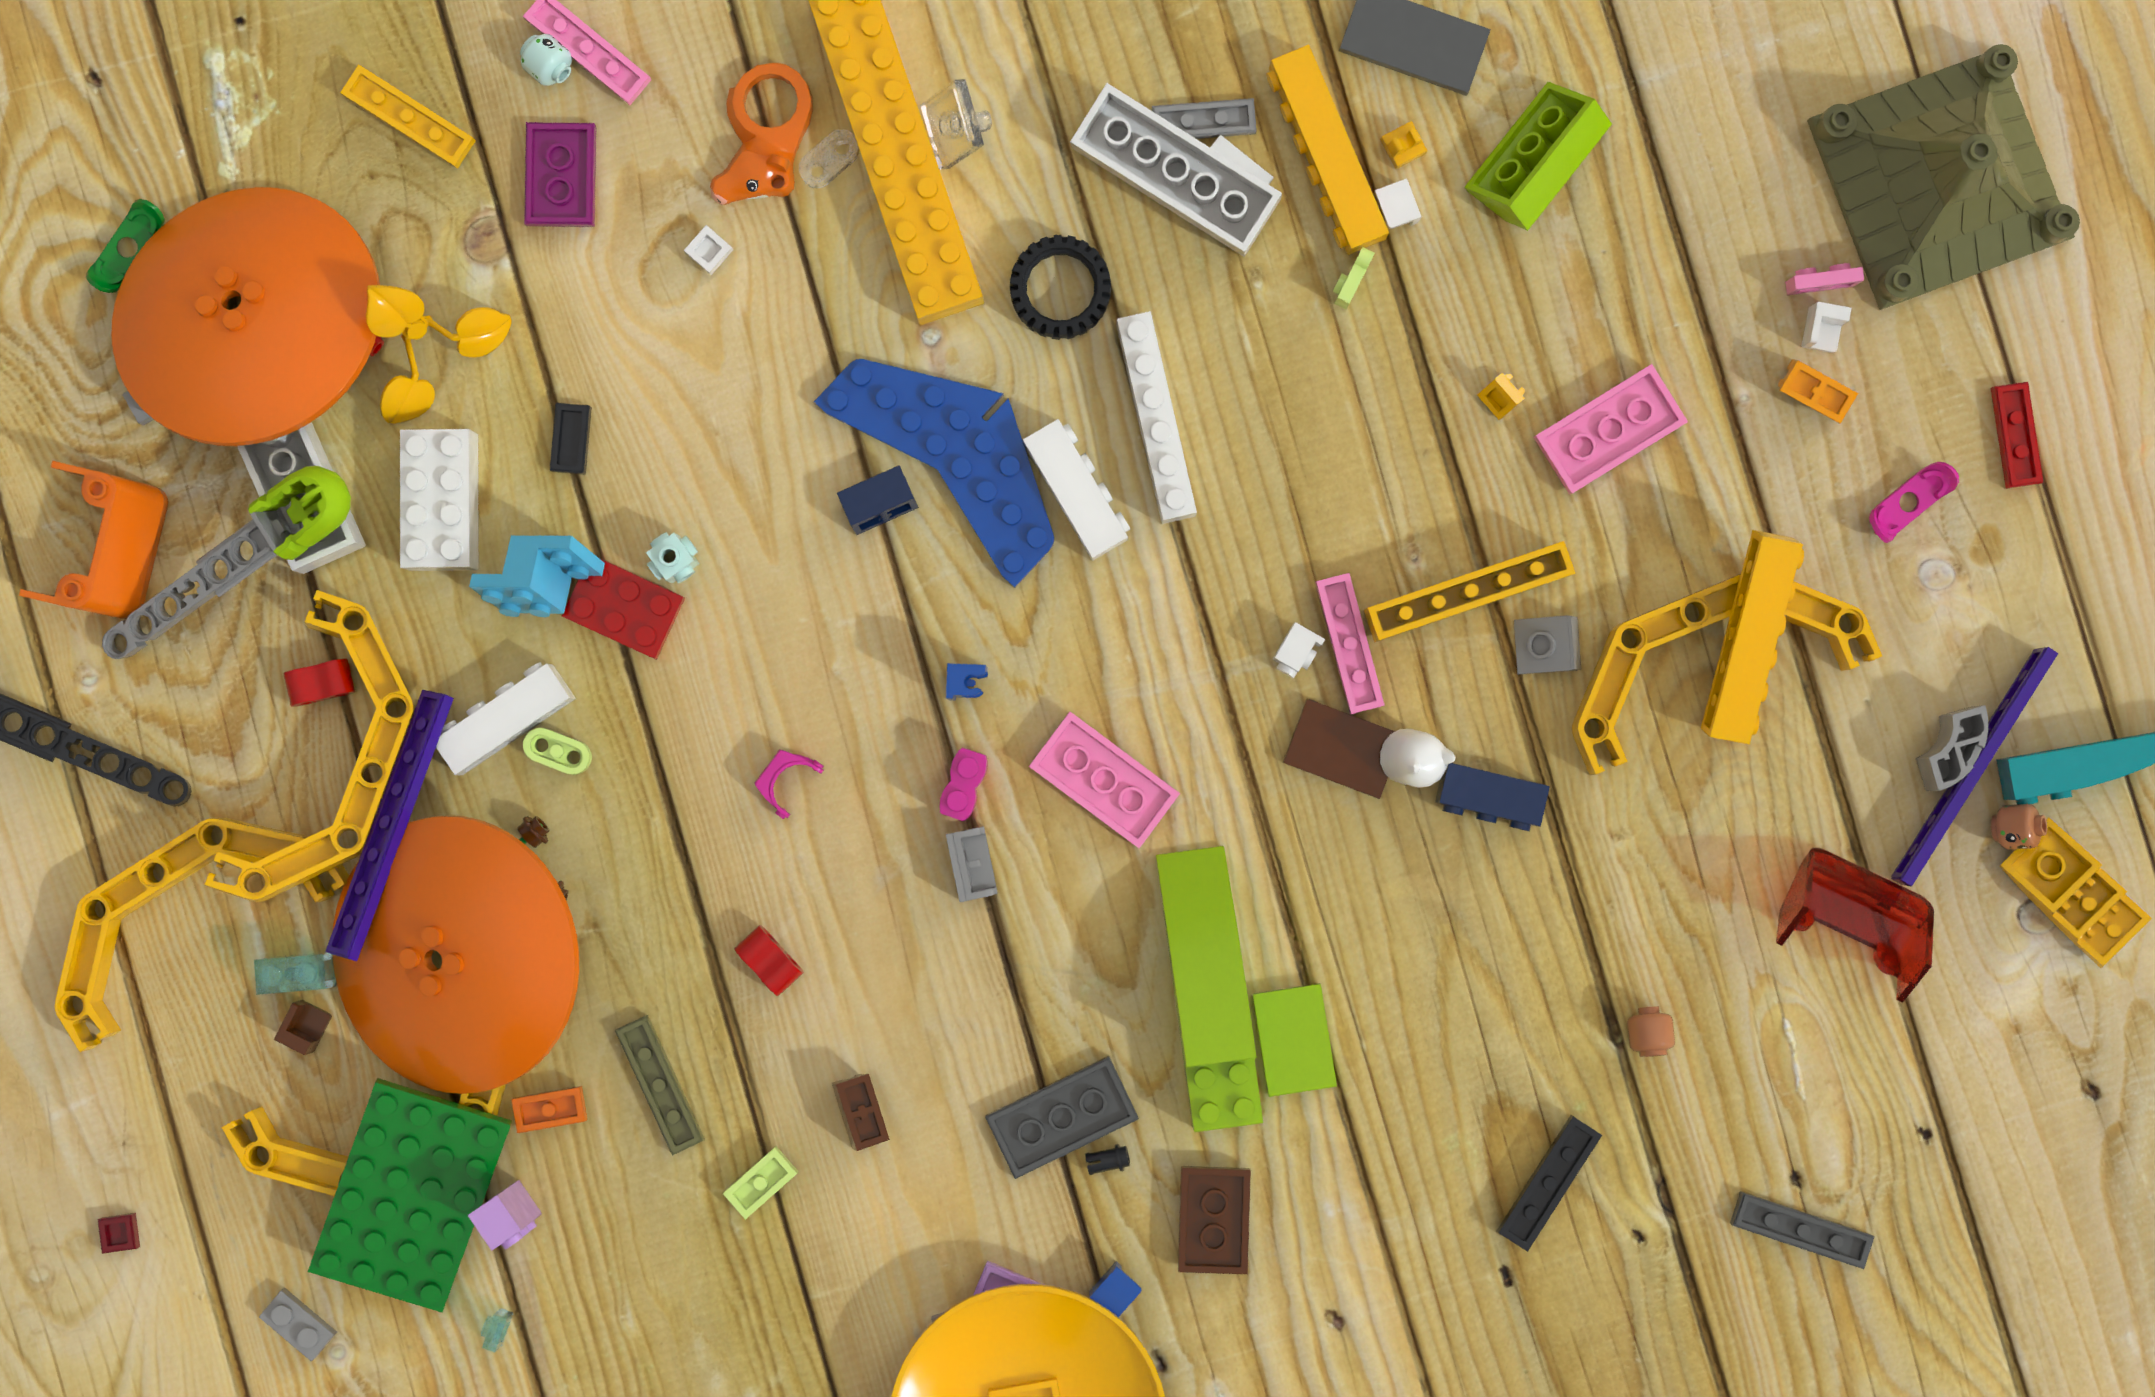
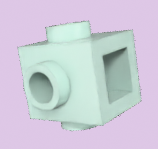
[646,532,700,584]

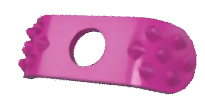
[1869,462,1959,543]

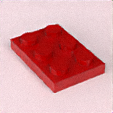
[562,558,685,660]

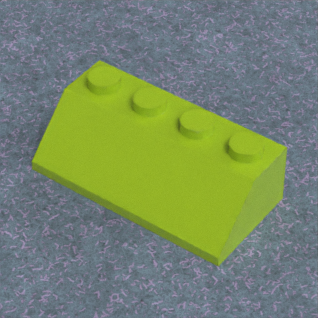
[1464,82,1612,231]

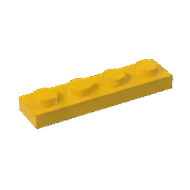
[340,64,476,169]

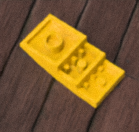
[2000,818,2152,968]

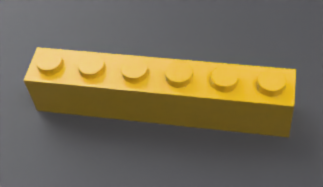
[1266,44,1389,255]
[1701,530,1804,744]
[1363,541,1576,643]

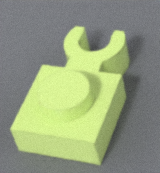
[1333,247,1375,309]

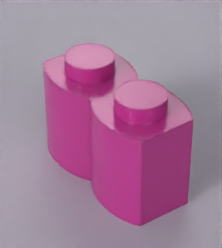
[939,748,988,821]

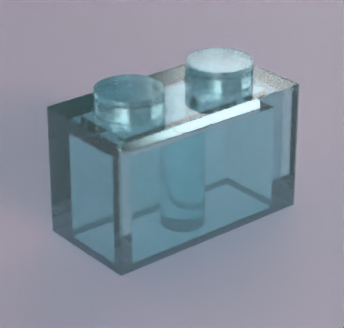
[254,952,337,995]

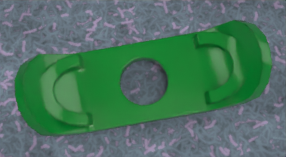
[86,199,165,293]

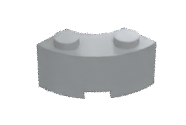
[1916,705,1988,791]

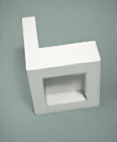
[1373,179,1421,229]
[1801,302,1852,353]

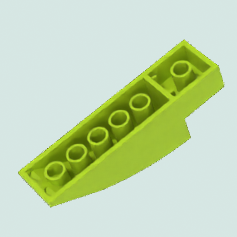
[1156,846,1263,1132]

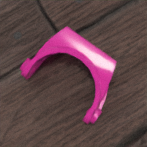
[754,749,824,819]

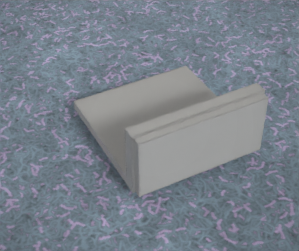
[1514,615,1581,674]

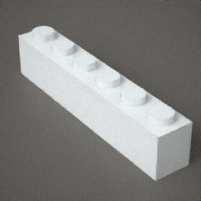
[1116,311,1197,524]

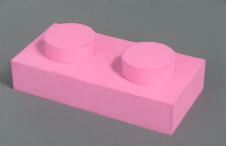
[1785,263,1864,296]

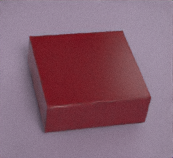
[97,1213,140,1254]

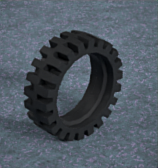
[1010,235,1111,340]

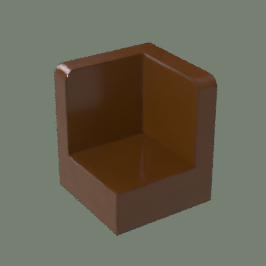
[274,1000,332,1055]

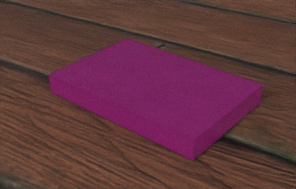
[524,122,596,227]

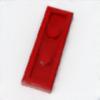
[1990,382,2044,489]

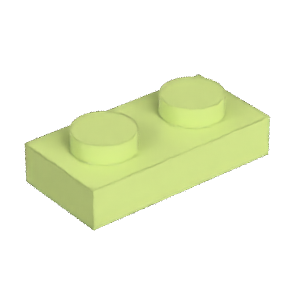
[723,1146,799,1220]

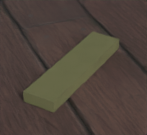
[615,1015,705,1155]

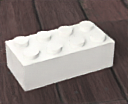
[400,429,479,571]

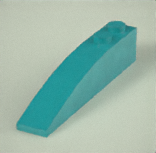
[1996,732,2155,804]

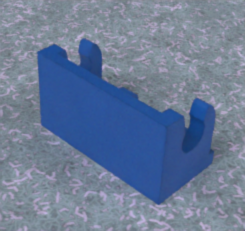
[946,663,988,701]

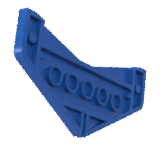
[814,359,1054,588]

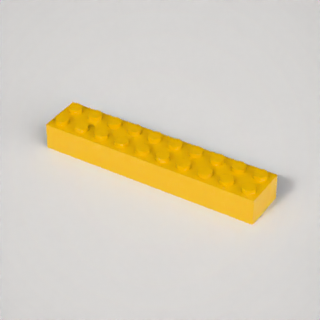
[808,0,984,326]

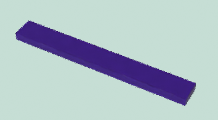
[1891,647,2058,886]
[325,690,454,961]

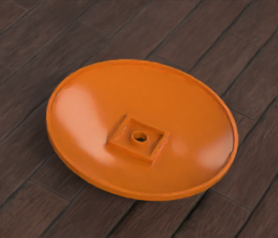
[111,187,380,446]
[332,815,579,1094]

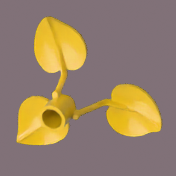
[366,285,512,424]

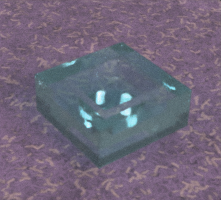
[481,1308,514,1352]

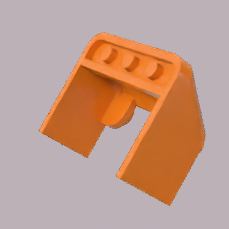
[19,461,168,619]

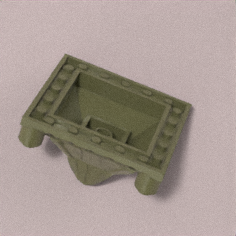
[1807,44,2080,310]

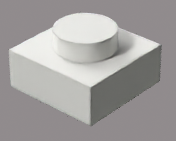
[684,225,733,275]

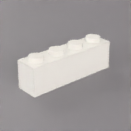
[1023,419,1130,561]
[436,662,576,775]

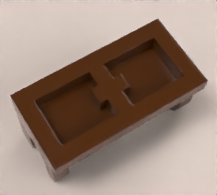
[832,1073,890,1151]

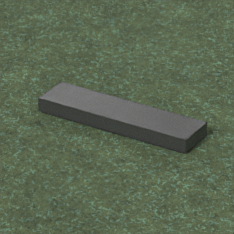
[1730,1191,1875,1269]

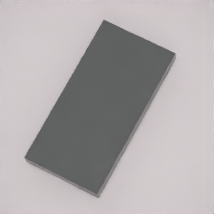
[1339,0,1491,96]
[985,1056,1139,1179]

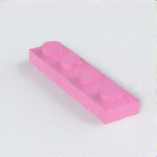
[523,0,651,106]
[1315,573,1385,714]

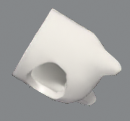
[1380,729,1455,788]

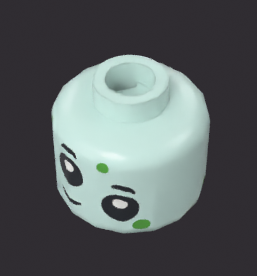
[520,34,572,86]

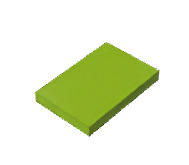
[1252,983,1337,1097]

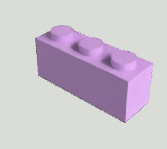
[468,1180,542,1251]

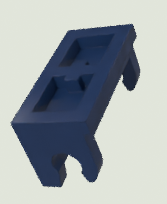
[837,465,919,535]

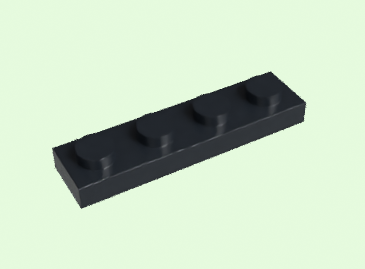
[1496,1115,1602,1252]

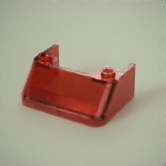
[1776,848,1934,1003]

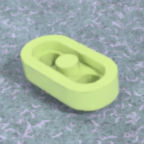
[523,728,592,775]

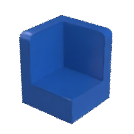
[1089,1261,1142,1317]

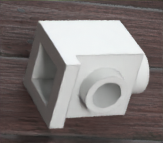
[1272,622,1325,678]

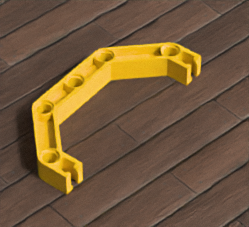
[1572,574,1882,775]
[204,590,415,902]
[55,818,349,1052]
[221,1084,506,1196]

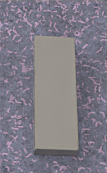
[1152,98,1256,139]

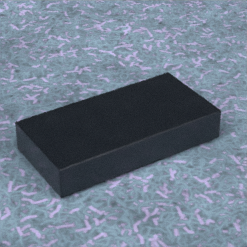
[550,403,592,475]

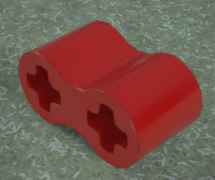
[283,658,355,707]
[734,925,804,996]

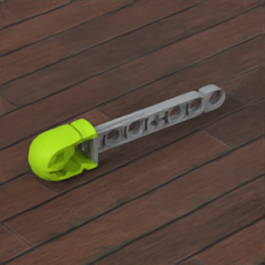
[102,466,351,659]

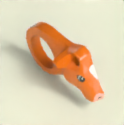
[710,63,813,205]

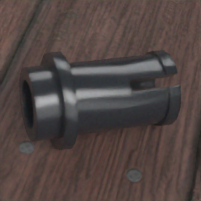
[1085,1144,1130,1175]

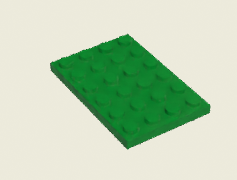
[308,1078,512,1313]

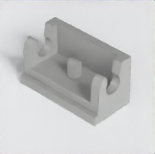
[946,826,998,902]

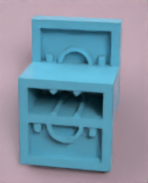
[469,535,605,617]

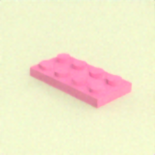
[1534,364,1688,495]
[1029,712,1180,848]

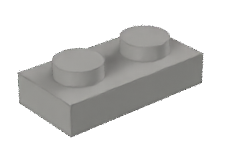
[259,1288,337,1361]

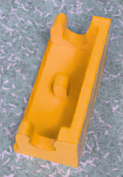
[1778,359,1859,424]

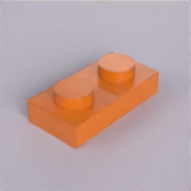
[511,1086,588,1133]

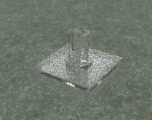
[920,79,992,170]

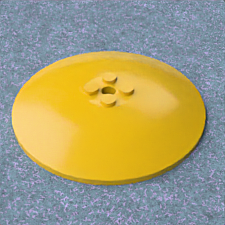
[891,1284,1165,1397]

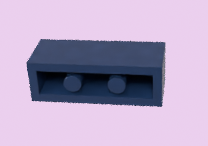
[1435,763,1550,832]

